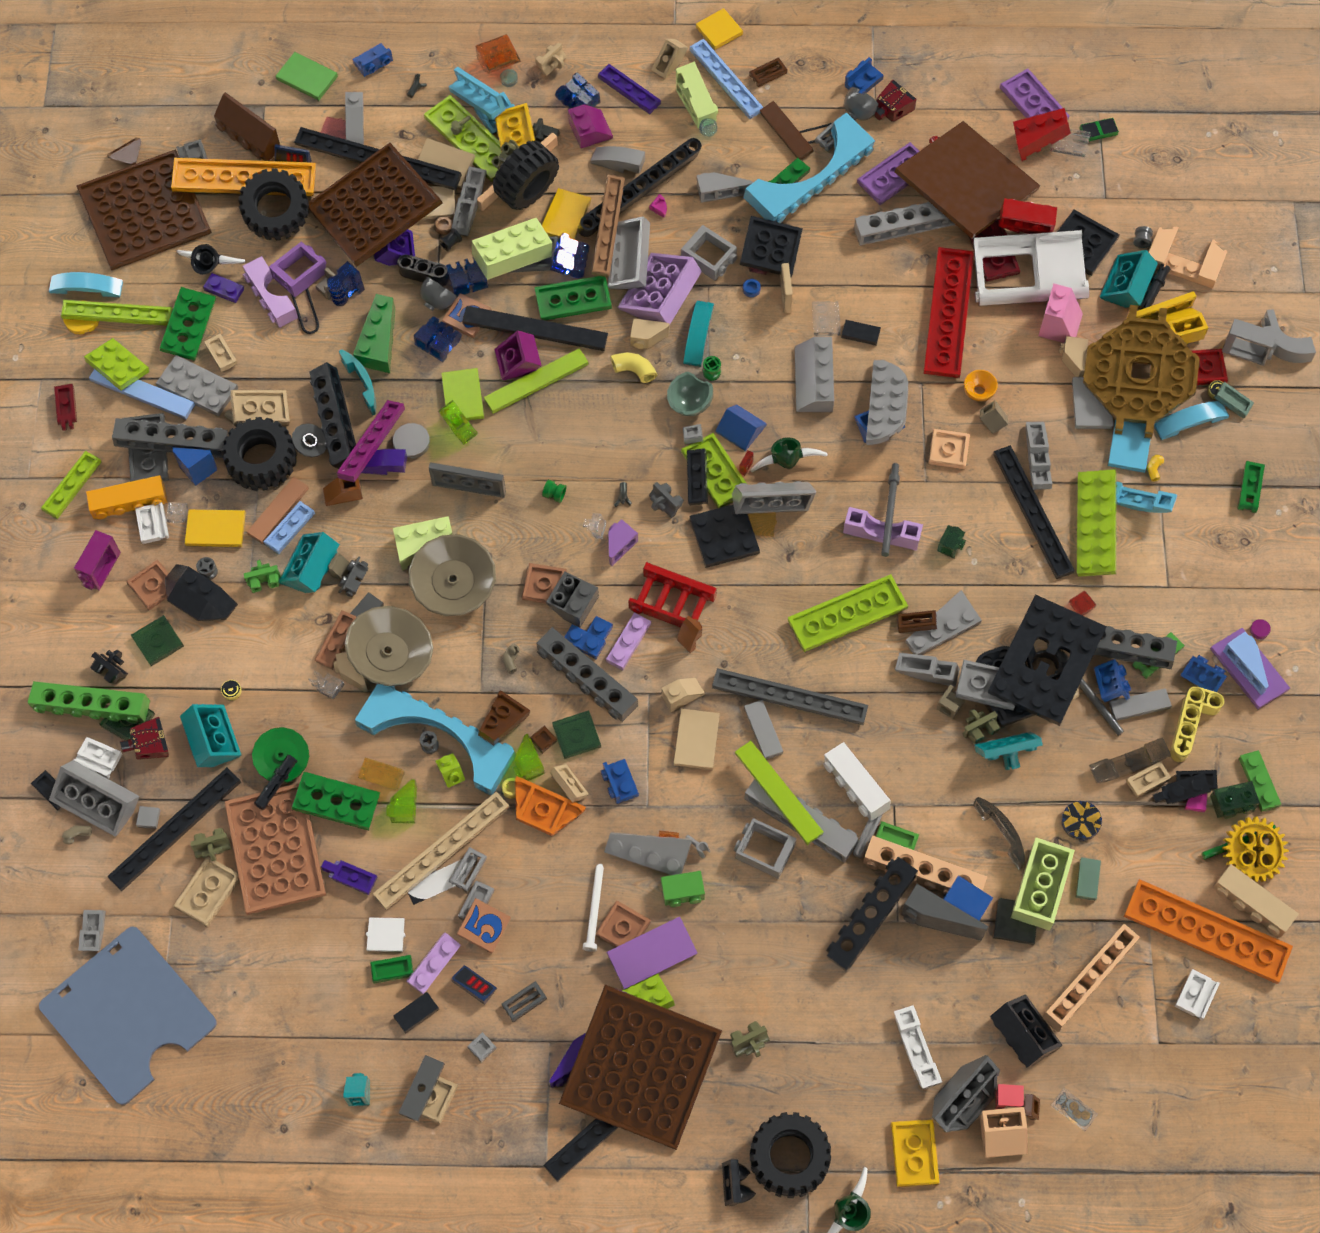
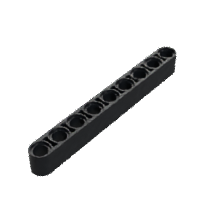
[578,138,702,237]

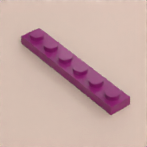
[337,400,405,482]

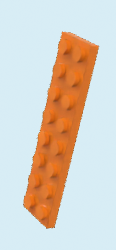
[1123,879,1293,984]

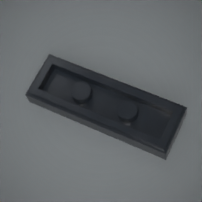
[687,448,708,506]

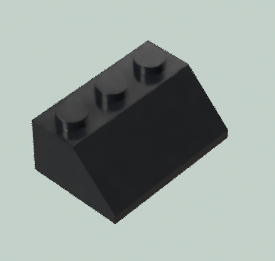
[990,994,1063,1068]

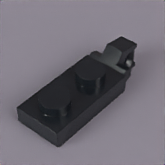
[1153,773,1211,804]

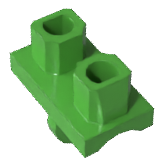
[243,560,281,593]

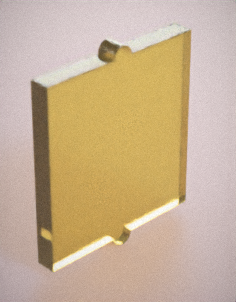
[748,512,777,537]

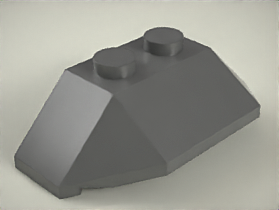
[932,1055,1000,1132]

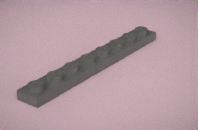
[712,668,868,725]

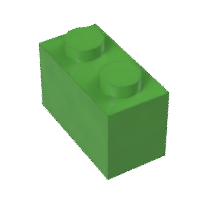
[661,871,705,907]

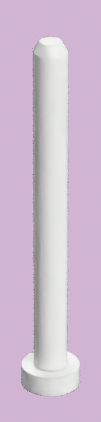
[582,864,604,952]

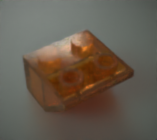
[475,34,521,73]

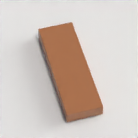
[315,610,356,670]

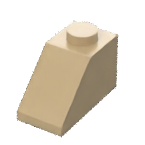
[651,39,689,78]
[630,319,670,349]
[1059,336,1088,377]
[334,652,368,692]
[661,678,705,712]

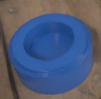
[743,279,761,298]

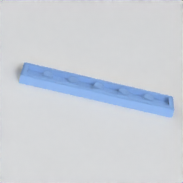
[690,39,763,119]
[89,369,195,419]

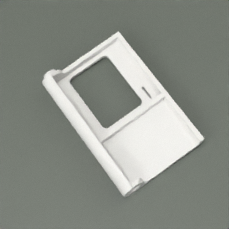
[974,230,1089,306]

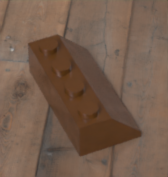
[214,92,280,161]

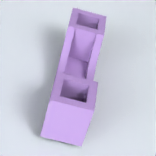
[243,256,298,328]
[843,507,923,551]

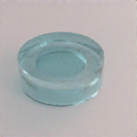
[500,69,518,87]
[699,118,717,137]

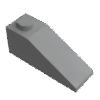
[345,92,364,145]
[697,172,753,203]

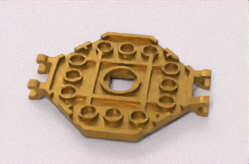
[1083,305,1200,439]

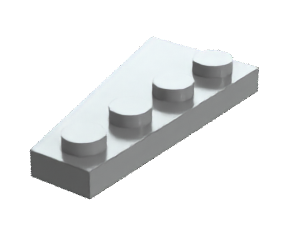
[906,590,982,655]
[604,832,693,875]

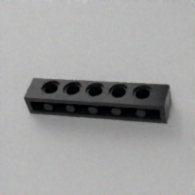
[309,362,356,469]
[826,857,918,972]

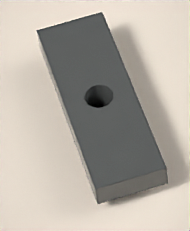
[399,1055,445,1122]

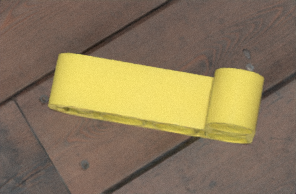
[1170,687,1224,762]

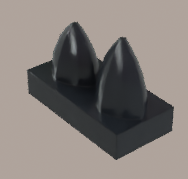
[722,1159,756,1206]

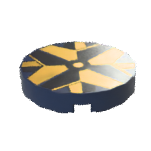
[1061,801,1102,841]

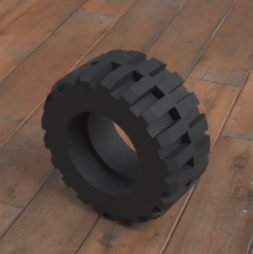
[493,141,559,210]
[238,168,309,241]
[222,417,297,491]
[750,1112,831,1198]

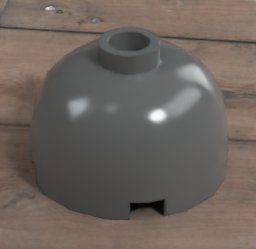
[844,87,879,121]
[420,277,457,311]

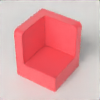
[995,1084,1024,1109]

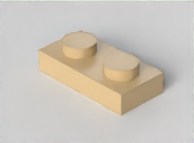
[204,334,238,372]
[1126,761,1171,798]
[550,764,589,802]

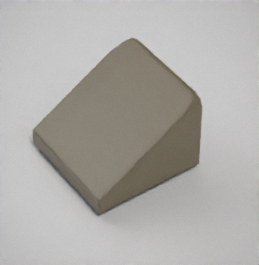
[329,553,350,580]

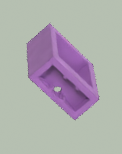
[269,241,327,297]

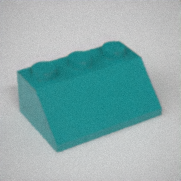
[1100,250,1158,308]
[279,532,340,593]
[180,704,242,767]

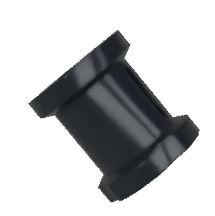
[439,228,462,252]

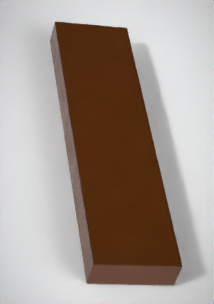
[760,101,814,160]

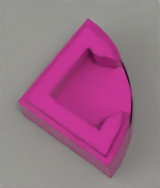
[649,194,667,218]
[1185,793,1208,813]

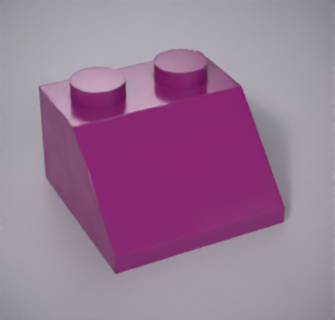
[568,104,613,149]
[494,330,542,380]

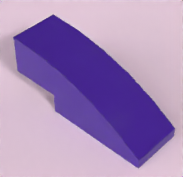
[361,449,407,475]

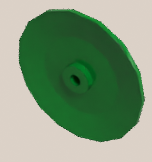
[252,727,310,783]

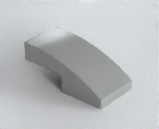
[78,910,106,951]

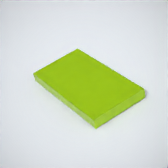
[681,433,747,508]

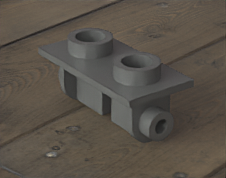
[338,556,369,597]

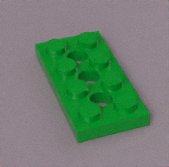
[534,276,612,321]
[160,287,216,361]
[292,772,380,831]

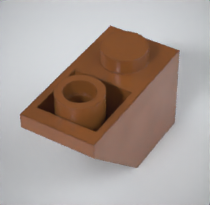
[323,477,363,506]

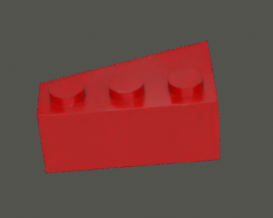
[1013,108,1071,162]
[999,198,1058,234]

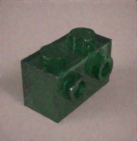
[1210,781,1260,819]

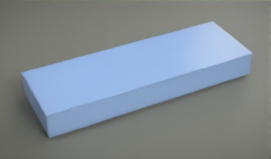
[263,501,315,554]

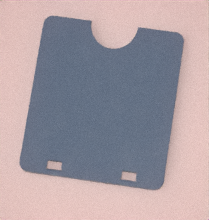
[39,927,217,1105]

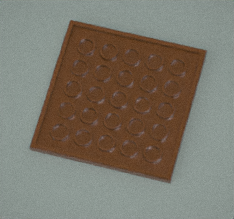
[894,121,1040,239]
[308,143,443,267]
[76,149,212,271]
[559,984,722,1150]

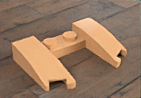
[1149,227,1227,289]

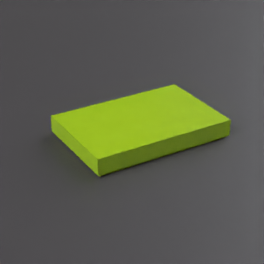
[441,368,485,423]

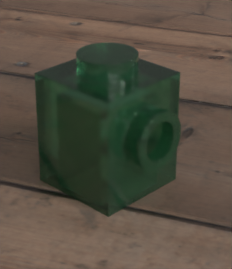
[937,525,966,558]

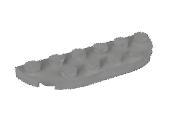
[866,360,909,445]

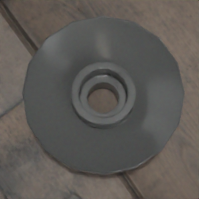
[292,424,326,458]

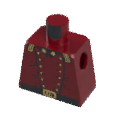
[874,80,917,122]
[120,717,169,760]

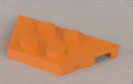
[515,776,586,836]

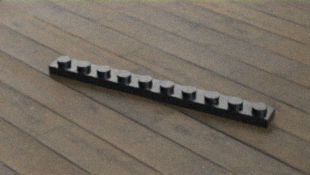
[294,127,462,190]

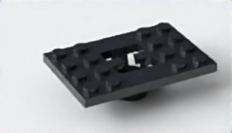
[987,594,1107,726]

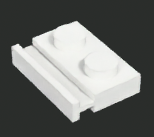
[135,502,169,544]
[74,737,123,779]
[1175,969,1220,1020]

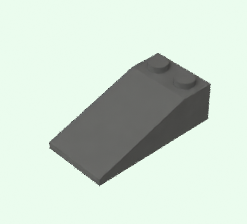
[901,884,988,941]

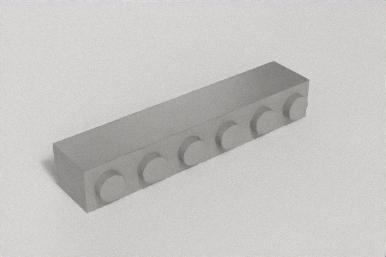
[744,779,859,863]

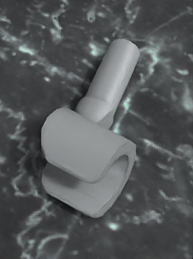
[685,835,710,858]

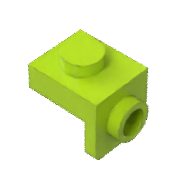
[435,753,465,788]

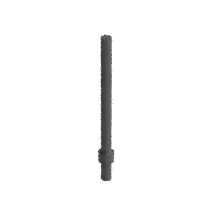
[881,463,900,557]
[1047,643,1124,736]

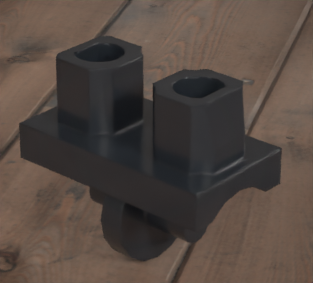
[90,650,128,684]

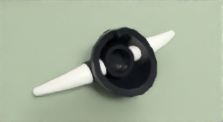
[177,244,245,275]

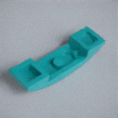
[683,301,714,367]
[339,349,376,416]

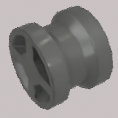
[1133,226,1153,248]
[196,557,218,580]

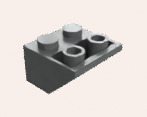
[546,572,599,628]

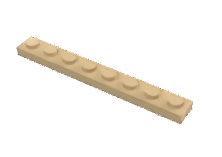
[373,792,510,910]

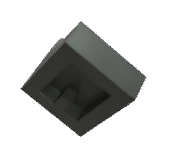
[533,118,560,143]

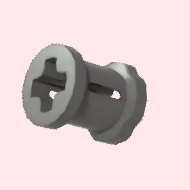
[419,731,439,754]

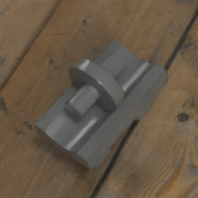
[649,482,684,518]

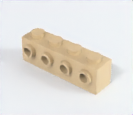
[1213,864,1299,938]

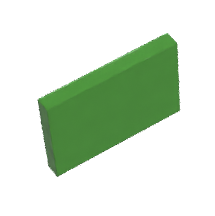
[276,52,338,101]

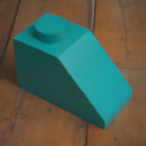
[343,1073,370,1106]

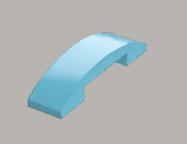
[49,272,123,298]
[1154,401,1229,440]
[1116,482,1178,513]

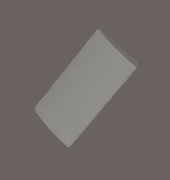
[608,216,650,289]

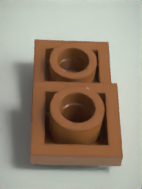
[677,616,702,653]

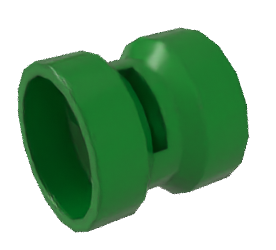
[703,356,721,381]
[542,479,567,503]

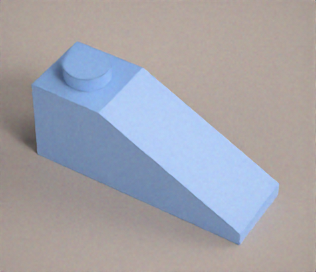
[1223,632,1269,695]

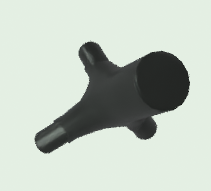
[407,74,427,98]
[614,482,632,507]

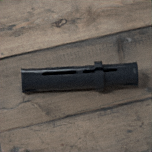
[1138,264,1171,310]
[254,755,298,810]

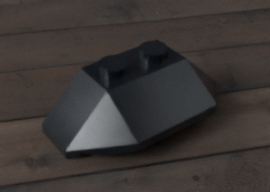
[165,564,238,622]

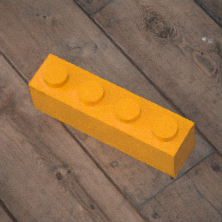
[86,475,168,519]

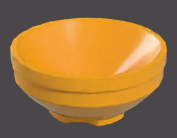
[964,370,998,402]

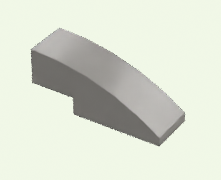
[590,146,645,174]
[895,653,960,687]

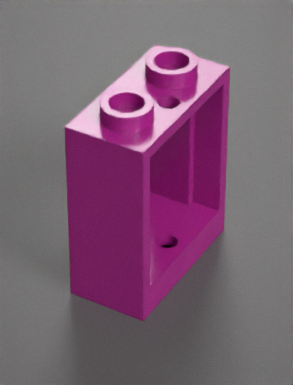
[74,530,121,591]

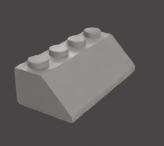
[795,337,834,412]
[732,481,816,514]
[49,760,139,837]

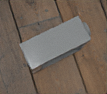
[681,225,737,281]
[1222,319,1278,366]
[734,818,797,879]

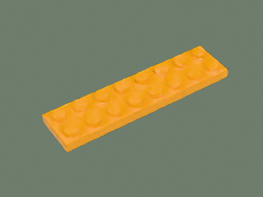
[171,158,316,196]

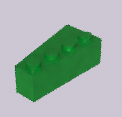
[353,294,396,373]

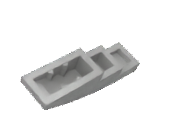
[451,166,487,236]
[1026,422,1052,490]

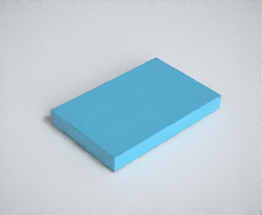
[1108,420,1151,473]

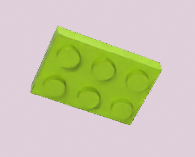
[84,338,149,391]
[622,974,675,1009]

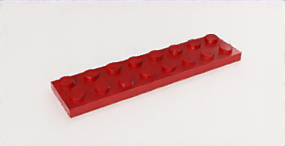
[923,247,974,378]

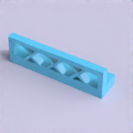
[449,67,506,120]

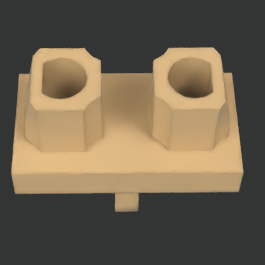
[535,43,567,76]

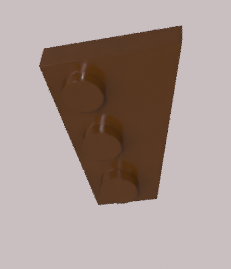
[478,690,530,746]

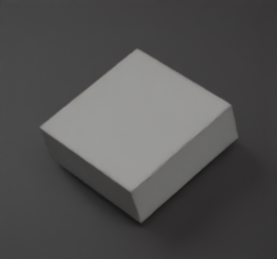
[683,424,703,444]
[136,806,161,829]
[467,1032,497,1063]

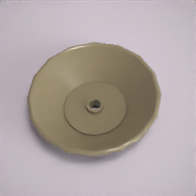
[409,534,496,616]
[345,606,434,686]

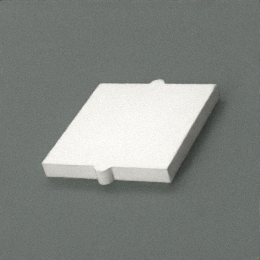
[366,918,406,952]

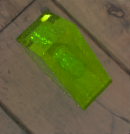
[438,400,478,445]
[513,734,545,781]
[386,779,417,823]

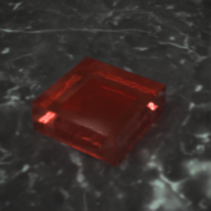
[739,450,754,476]
[1069,590,1096,615]

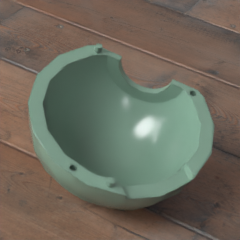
[667,372,713,416]

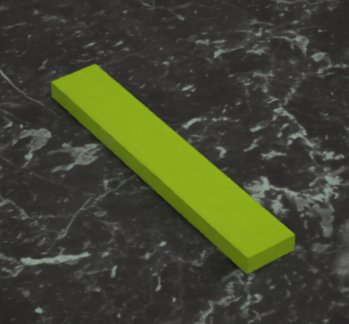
[61,300,173,326]
[484,348,589,414]
[735,741,824,845]

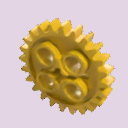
[1222,816,1289,882]

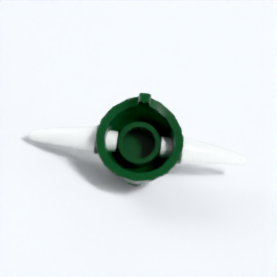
[750,437,828,472]
[827,1167,871,1233]

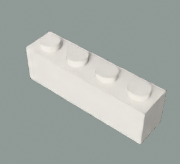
[824,742,891,821]

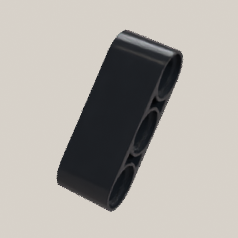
[398,255,449,287]

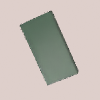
[1214,382,1254,419]
[1076,857,1101,901]

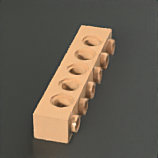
[863,835,987,895]
[1043,924,1140,1032]

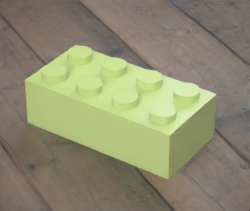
[472,218,552,280]
[1011,838,1075,931]

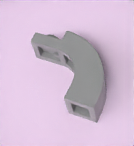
[1261,309,1316,363]

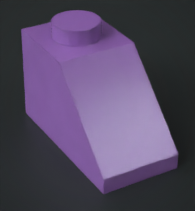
[608,519,638,566]

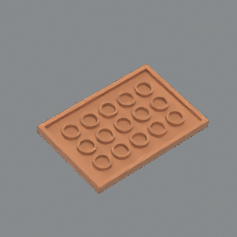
[225,783,327,915]

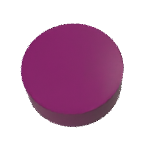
[1250,619,1271,639]

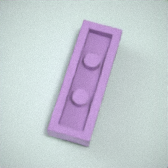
[606,613,651,670]
[406,932,461,994]

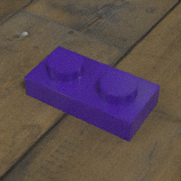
[203,273,244,303]

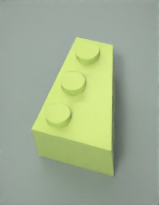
[676,61,718,128]
[393,516,453,571]

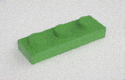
[1239,750,1281,812]

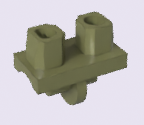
[491,139,519,170]
[962,709,1000,744]
[191,828,231,861]
[730,1021,770,1057]

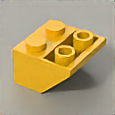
[1157,308,1208,344]

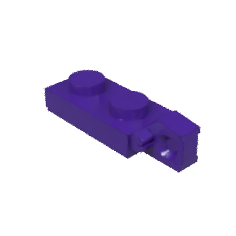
[321,860,378,895]

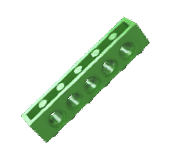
[28,681,150,724]

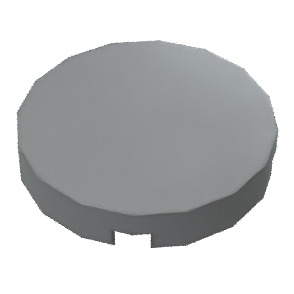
[393,423,430,458]

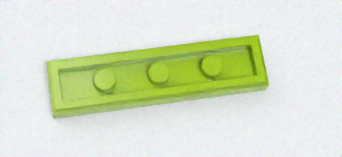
[41,451,102,519]

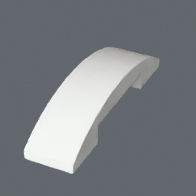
[894,1005,942,1089]

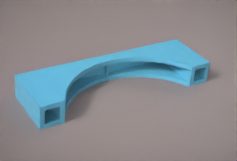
[743,112,875,223]
[355,684,515,796]

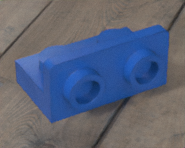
[353,43,393,77]
[845,57,884,95]
[1180,655,1227,692]
[1094,659,1131,702]
[600,759,639,804]

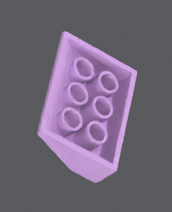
[618,253,702,324]

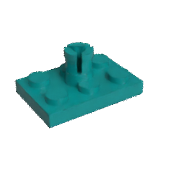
[974,731,1043,770]

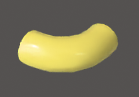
[610,352,657,383]

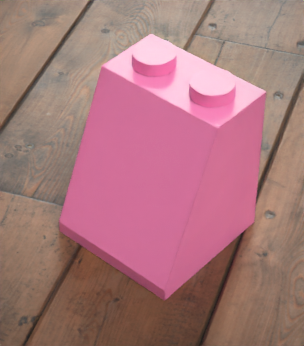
[1039,284,1083,343]

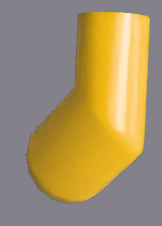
[1147,455,1164,482]

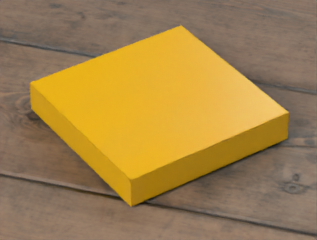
[696,8,743,50]

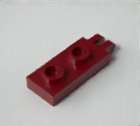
[54,384,77,431]

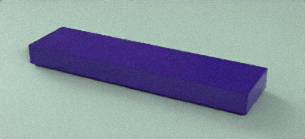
[598,64,661,114]

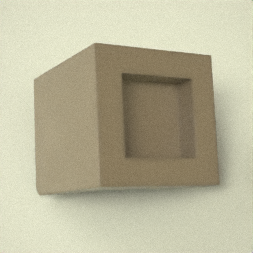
[316,268,342,300]
[980,400,1008,434]
[937,685,965,719]

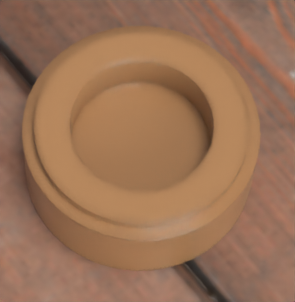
[434,217,452,235]

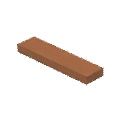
[247,476,309,544]

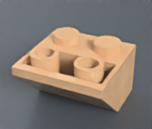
[979,1107,1028,1158]

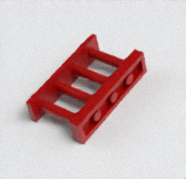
[628,562,717,628]

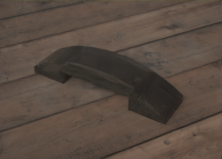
[1089,737,1171,784]
[973,797,1025,870]

